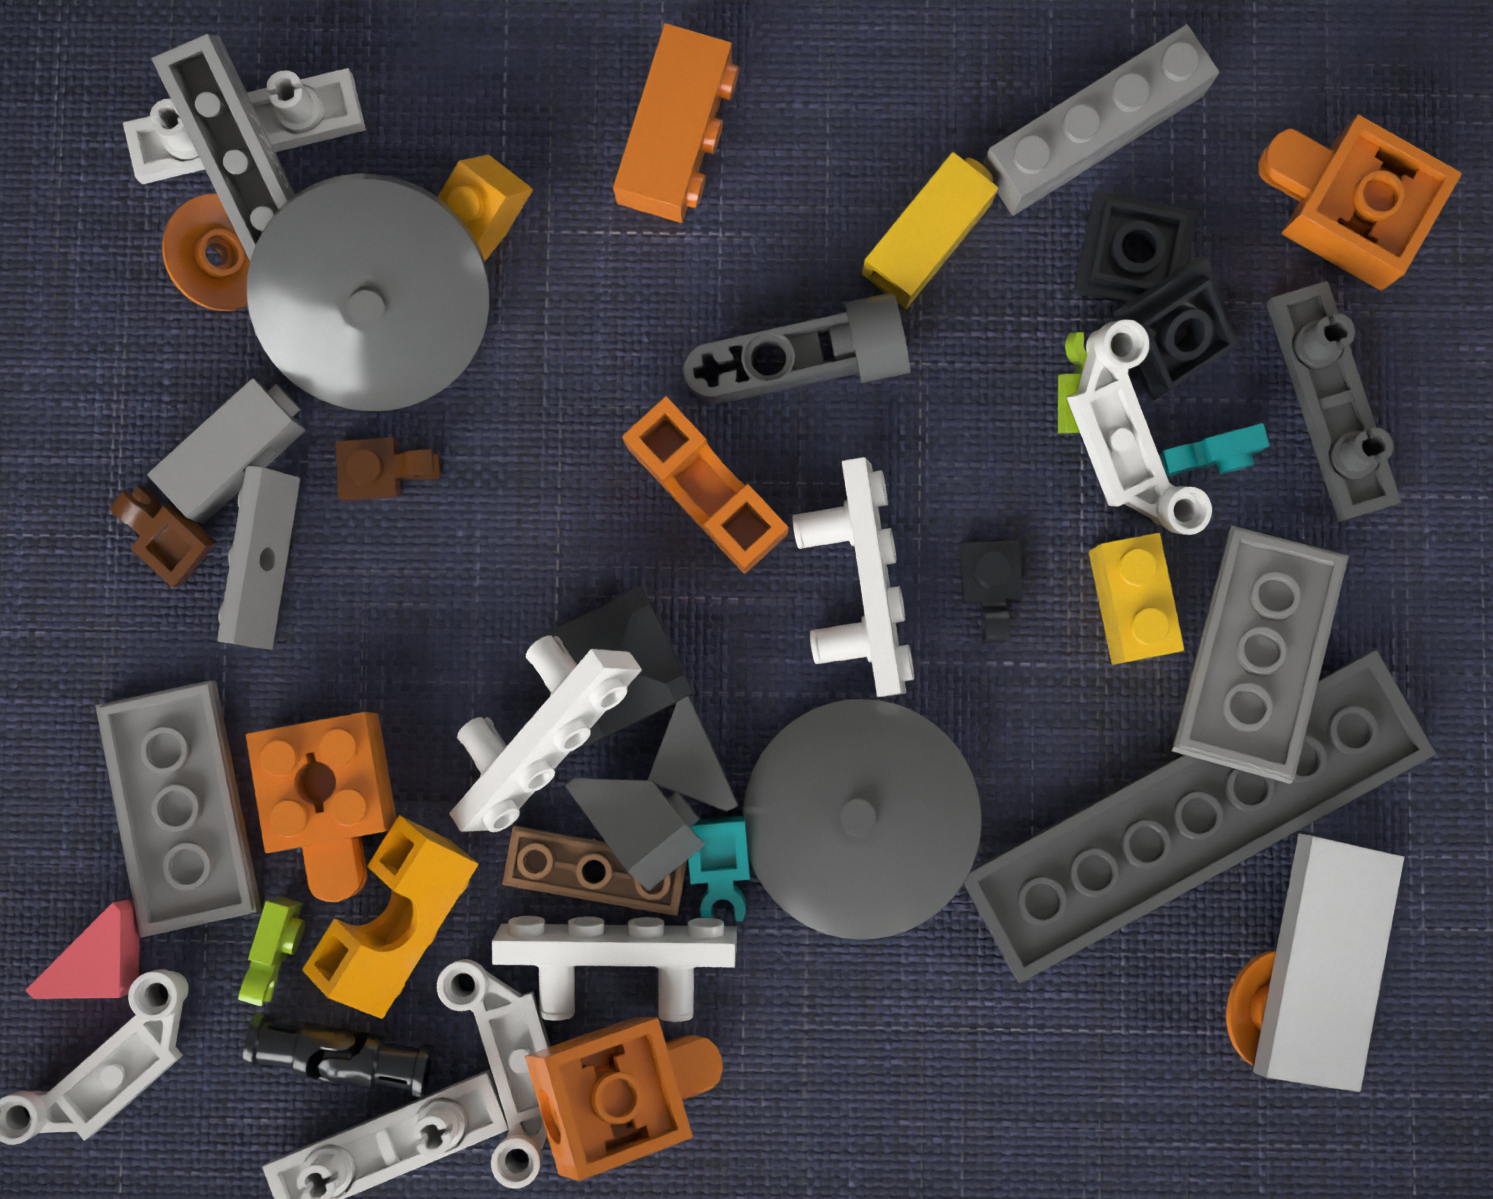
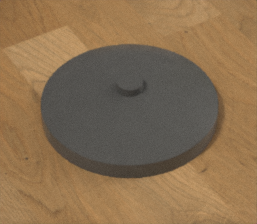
[247,173,489,411]
[743,699,982,940]

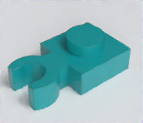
[1159,423,1270,477]
[688,816,751,921]

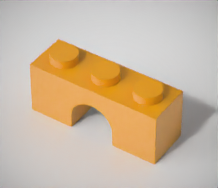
[302,815,479,1019]

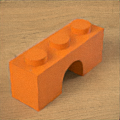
[622,396,789,575]

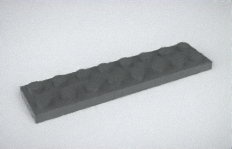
[964,650,1436,984]

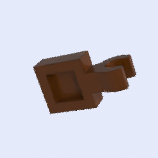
[335,437,441,502]
[110,485,217,588]

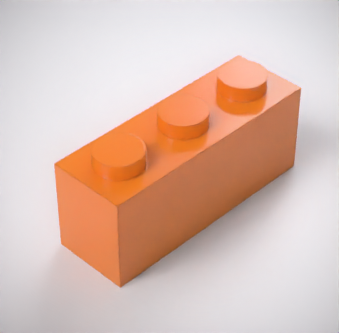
[613,23,740,223]

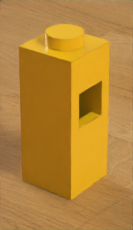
[862,152,999,309]

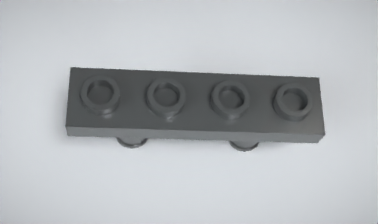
[1266,281,1402,522]

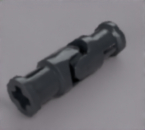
[243,1013,434,1097]

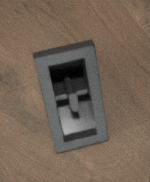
[647,696,738,811]

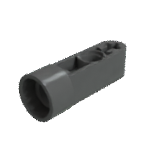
[684,292,910,404]

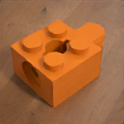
[1258,114,1462,291]
[246,712,397,902]
[525,1017,723,1181]

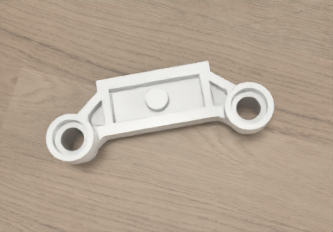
[1067,320,1212,535]
[437,959,551,1188]
[0,969,189,1145]

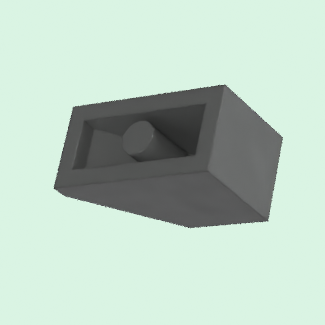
[565,778,705,890]

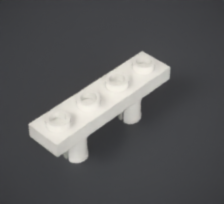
[123,68,366,184]
[793,457,914,697]
[449,636,642,832]
[492,916,737,1022]
[262,1069,509,1199]

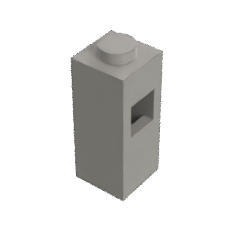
[147,378,306,524]

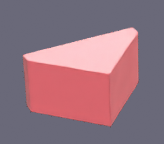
[25,898,139,999]

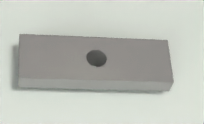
[217,466,300,650]

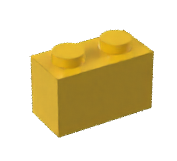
[1088,533,1185,665]

